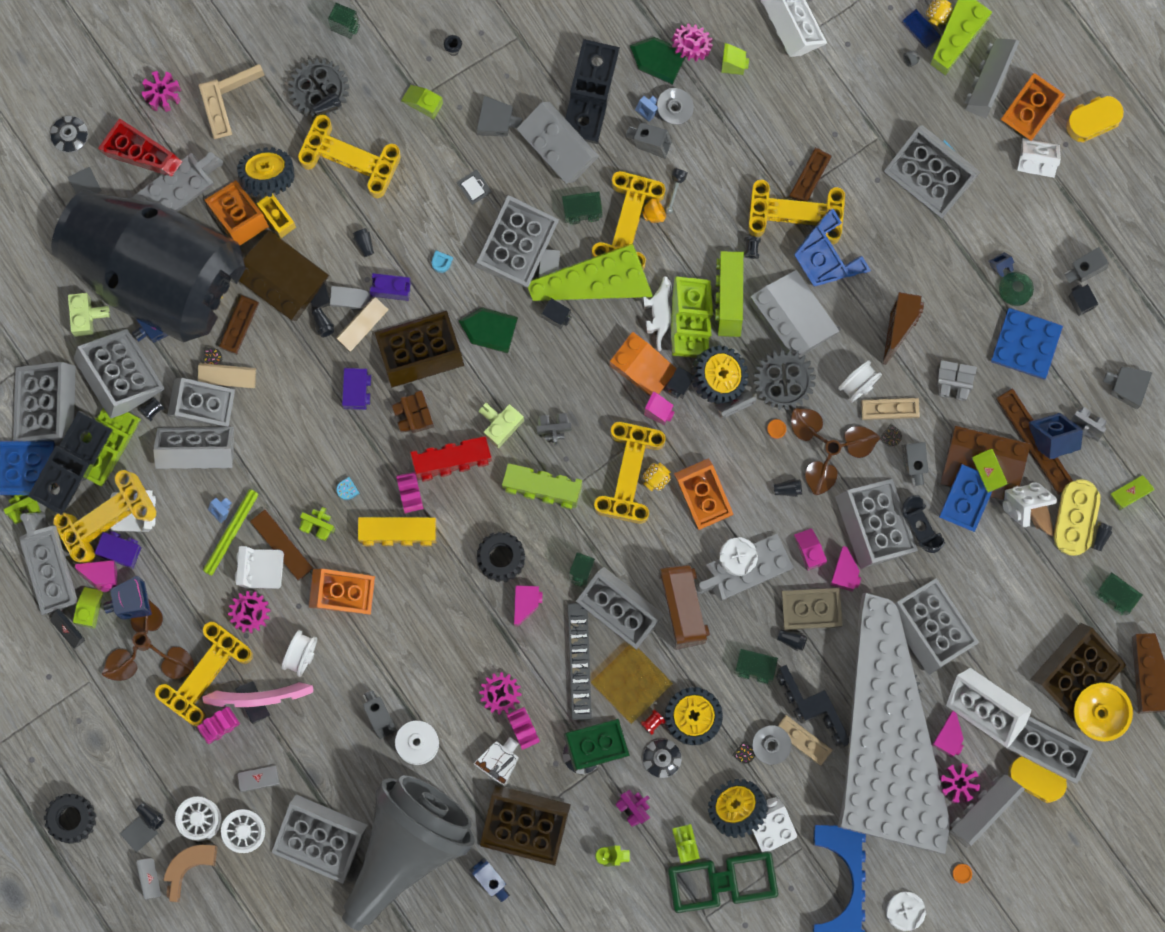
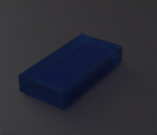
[902,9,941,50]

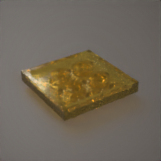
[591,645,673,724]

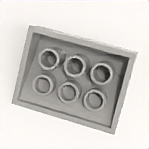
[884,125,981,218]
[474,195,559,288]
[749,270,839,358]
[74,329,164,419]
[13,362,76,443]
[835,479,918,569]
[895,578,979,675]
[272,794,368,883]

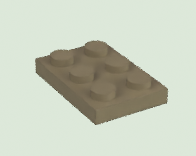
[781,588,842,630]

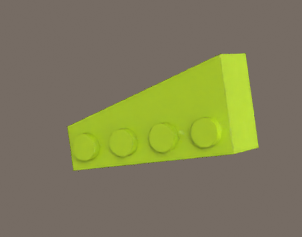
[930,0,992,76]
[502,463,582,510]

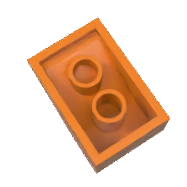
[1001,73,1066,141]
[205,180,269,245]
[609,332,677,397]
[674,458,734,530]
[308,569,375,615]

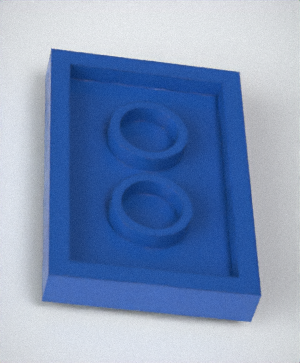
[939,464,992,532]

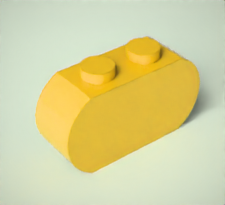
[1066,96,1124,143]
[1008,756,1067,803]

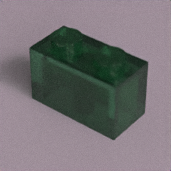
[328,3,360,39]
[562,191,603,224]
[569,552,595,587]
[1095,572,1143,616]
[734,649,778,684]

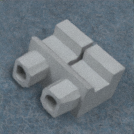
[936,360,977,401]

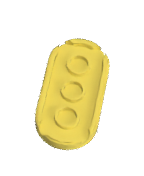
[1054,480,1100,556]

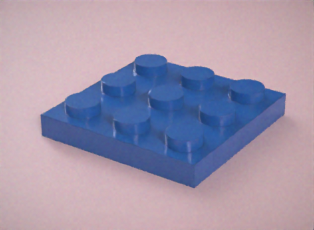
[991,308,1063,380]
[0,441,55,495]

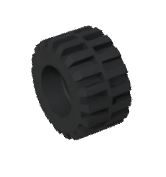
[477,531,525,582]
[44,793,97,844]

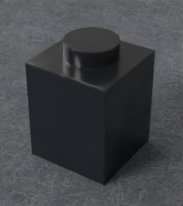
[1068,284,1098,316]
[541,298,572,329]
[666,367,694,399]

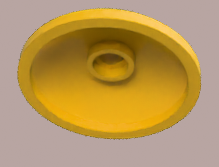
[1074,683,1133,742]

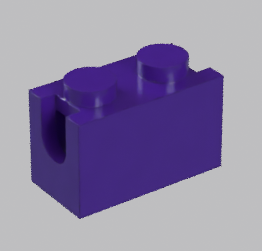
[370,273,411,301]
[342,368,372,410]
[95,531,142,569]

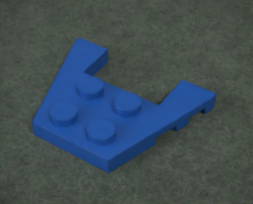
[794,208,871,286]

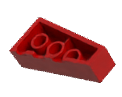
[98,118,183,177]
[410,436,492,482]

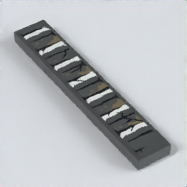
[568,603,592,720]

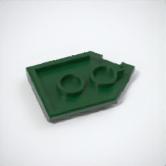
[629,37,686,85]
[459,308,518,354]

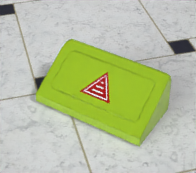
[972,449,1007,493]
[1110,475,1155,510]

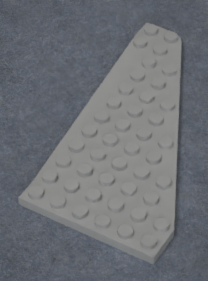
[838,593,950,854]

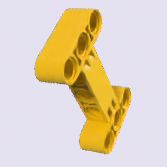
[298,115,401,198]
[592,171,665,270]
[748,180,845,245]
[594,422,665,524]
[53,470,156,563]
[155,622,253,726]

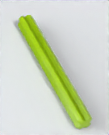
[203,489,258,576]

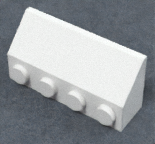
[760,0,827,57]
[946,668,1032,748]

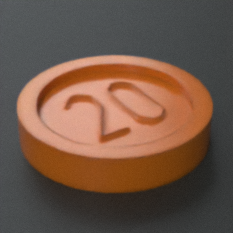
[767,419,787,439]
[952,864,972,884]

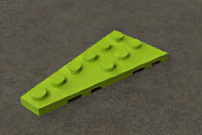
[528,243,653,301]

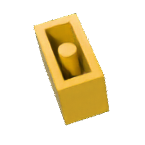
[256,193,296,238]

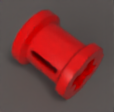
[640,710,666,735]

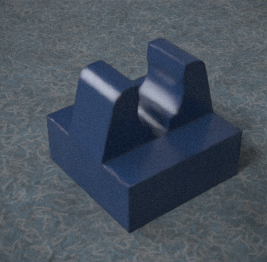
[988,252,1015,277]

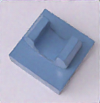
[635,96,658,122]
[208,498,232,523]

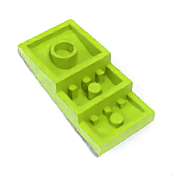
[671,276,713,358]
[83,408,141,486]

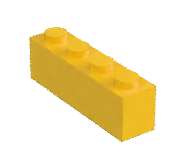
[358,517,436,547]

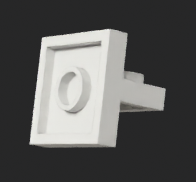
[1017,138,1061,178]

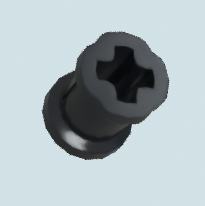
[744,236,761,259]
[140,396,165,422]

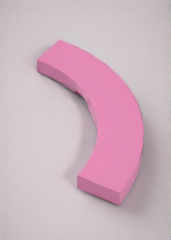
[203,682,313,707]

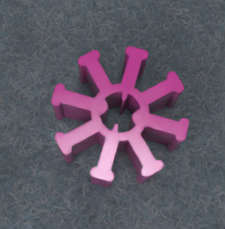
[142,71,181,112]
[396,472,424,513]
[197,706,240,745]
[507,707,540,750]
[940,763,980,804]

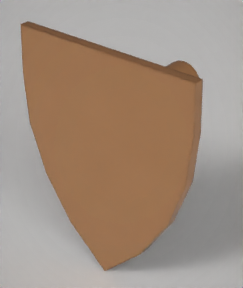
[1030,506,1054,536]

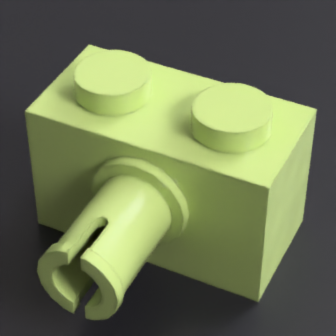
[68,293,110,337]
[479,403,524,449]

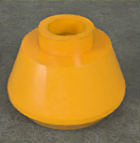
[642,198,666,223]

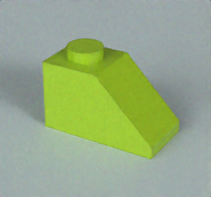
[721,43,749,75]
[401,85,443,119]
[73,587,103,629]

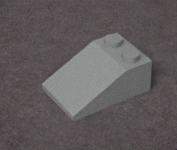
[167,378,235,427]

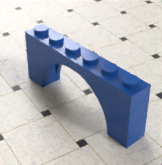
[813,825,866,932]

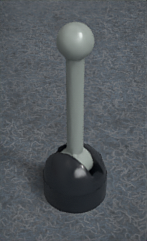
[665,168,688,214]

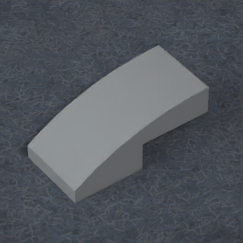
[539,250,560,277]
[330,286,370,310]

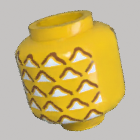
[926,0,953,27]
[643,462,671,491]

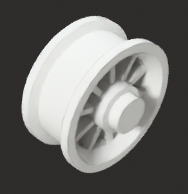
[838,360,882,403]
[282,630,317,677]
[395,721,439,765]
[175,797,222,841]
[221,809,265,853]

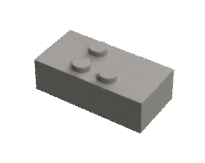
[517,102,599,184]

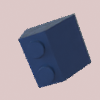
[1029,413,1083,459]

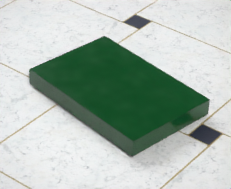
[563,718,630,771]

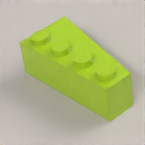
[715,251,744,337]

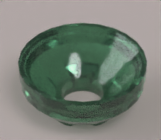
[999,272,1034,306]

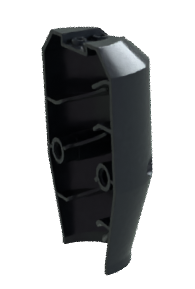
[51,190,246,343]

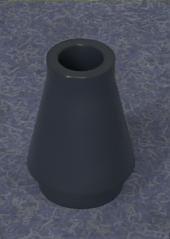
[443,35,462,56]
[312,92,342,116]
[352,228,374,258]
[311,308,334,338]
[774,478,802,497]
[1091,522,1113,552]
[777,630,807,651]
[136,802,165,831]

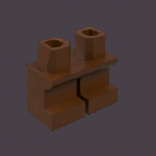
[392,390,434,434]

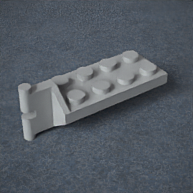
[130,152,223,212]
[19,513,78,615]
[696,534,794,601]

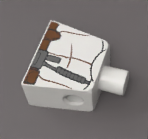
[474,737,519,787]

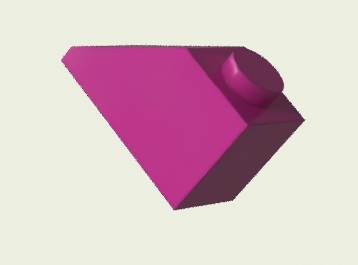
[644,391,675,425]
[794,528,827,571]
[830,546,861,592]
[75,561,118,592]
[514,586,543,627]
[932,711,964,758]

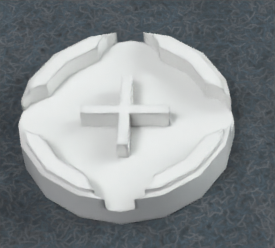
[719,537,758,576]
[886,892,926,931]

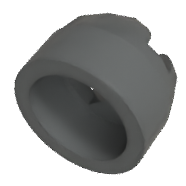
[903,51,920,67]

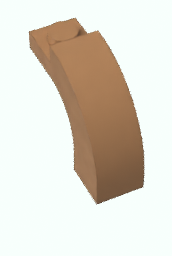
[164,845,217,903]

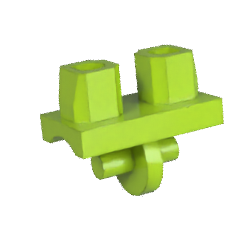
[3,495,41,524]
[299,507,335,541]
[672,824,700,863]
[595,845,630,867]

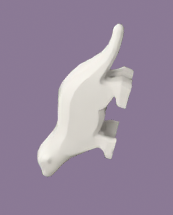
[643,276,672,351]

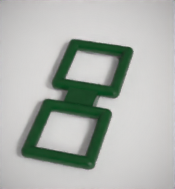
[668,851,779,913]

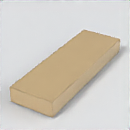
[218,64,265,95]
[199,79,232,139]
[336,297,388,352]
[198,363,256,388]
[861,398,920,420]
[778,715,833,766]

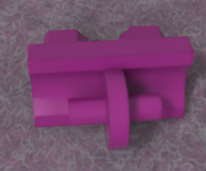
[616,790,650,827]

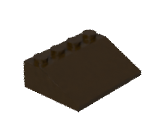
[239,230,330,321]
[374,311,464,388]
[1030,623,1126,722]
[480,785,571,866]

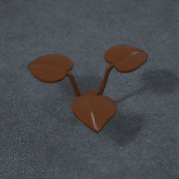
[791,408,880,495]
[102,599,194,681]

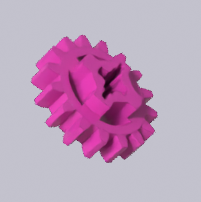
[672,24,713,62]
[228,591,271,634]
[479,672,522,715]

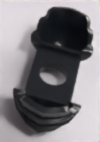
[902,495,945,553]

